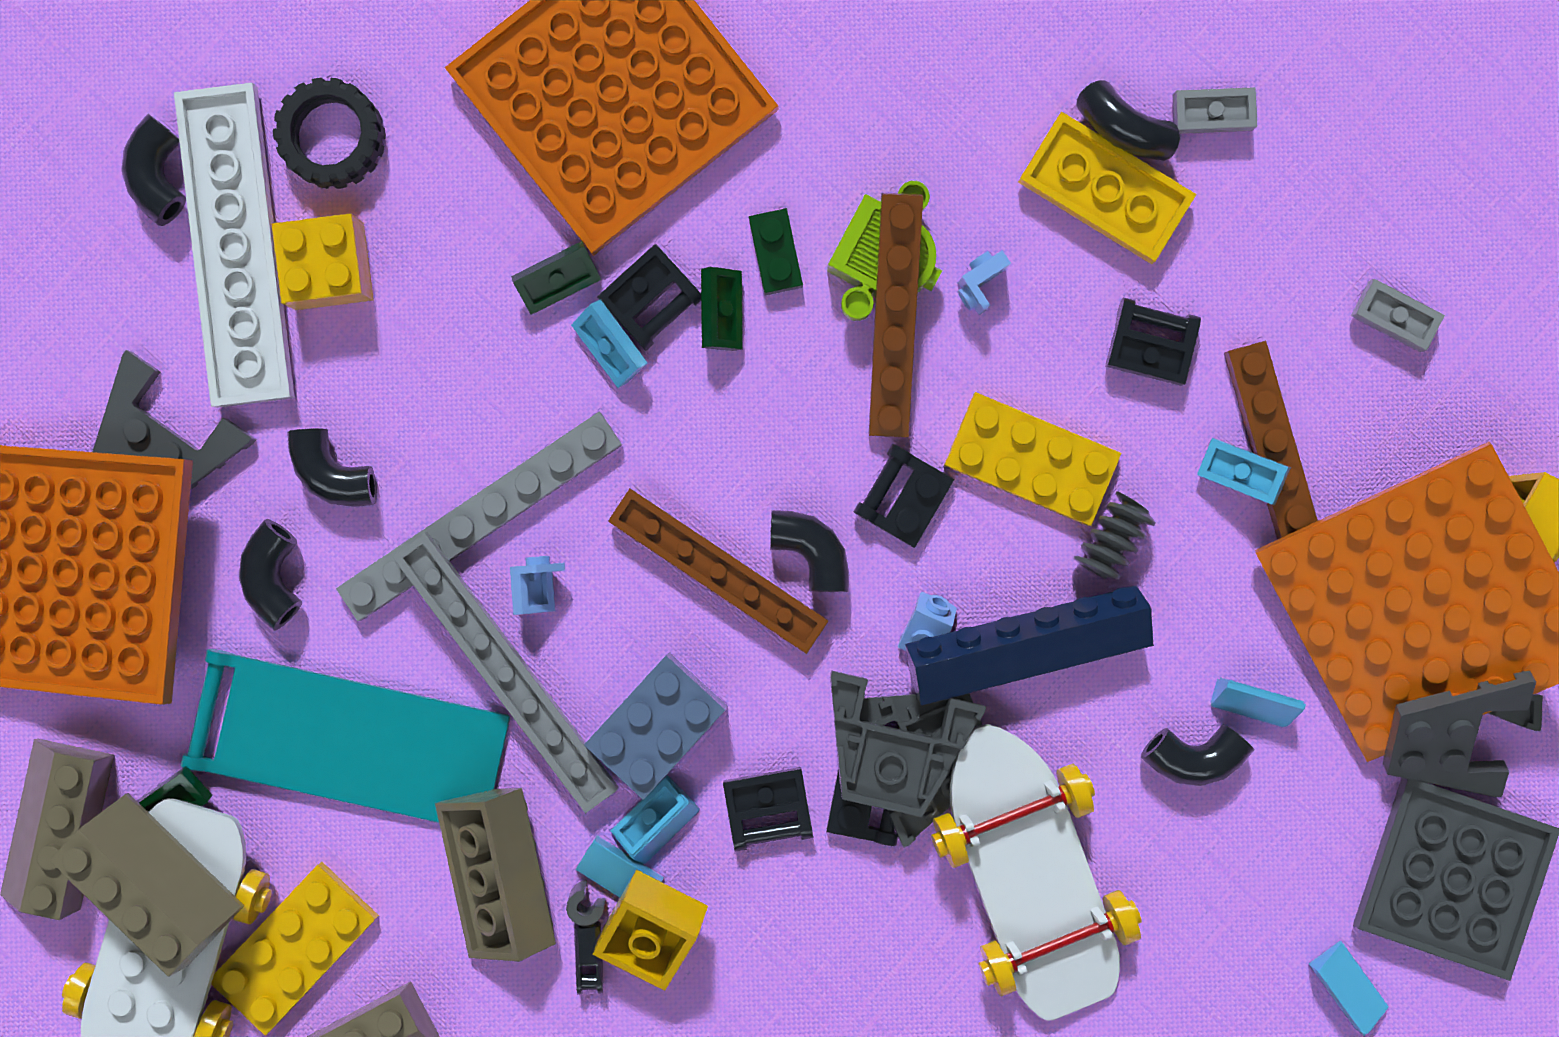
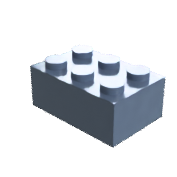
[584,652,727,800]

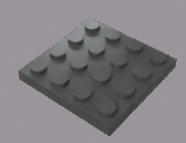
[1353,778,1559,981]

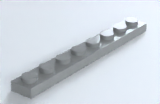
[336,411,623,621]
[392,532,619,814]

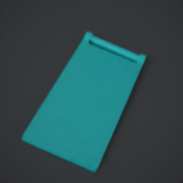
[180,649,510,823]

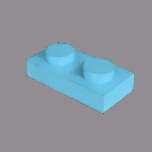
[571,299,648,388]
[1197,438,1291,505]

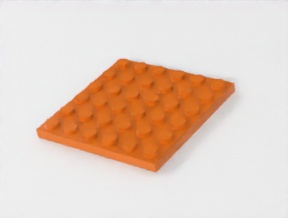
[444,0,779,256]
[1255,441,1559,762]
[0,445,193,705]

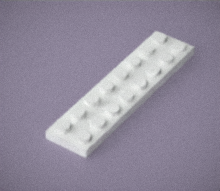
[174,83,295,408]

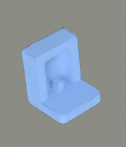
[957,250,1011,315]
[510,556,565,615]
[897,592,957,651]

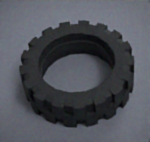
[273,77,386,189]

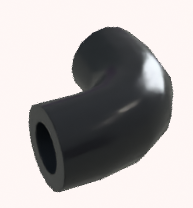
[1076,80,1180,161]
[121,113,186,226]
[287,428,377,507]
[770,510,849,592]
[239,519,302,631]
[1141,724,1255,786]

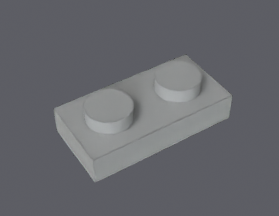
[1172,87,1257,134]
[1351,279,1445,352]

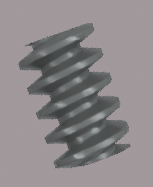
[1073,491,1156,580]

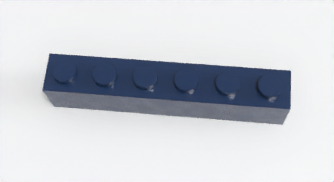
[905,585,1154,705]

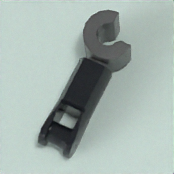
[566,880,606,995]

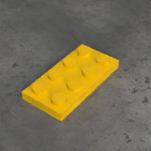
[1018,111,1197,264]
[943,392,1122,526]
[211,862,379,1036]

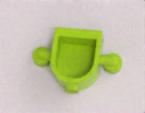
[827,181,943,321]

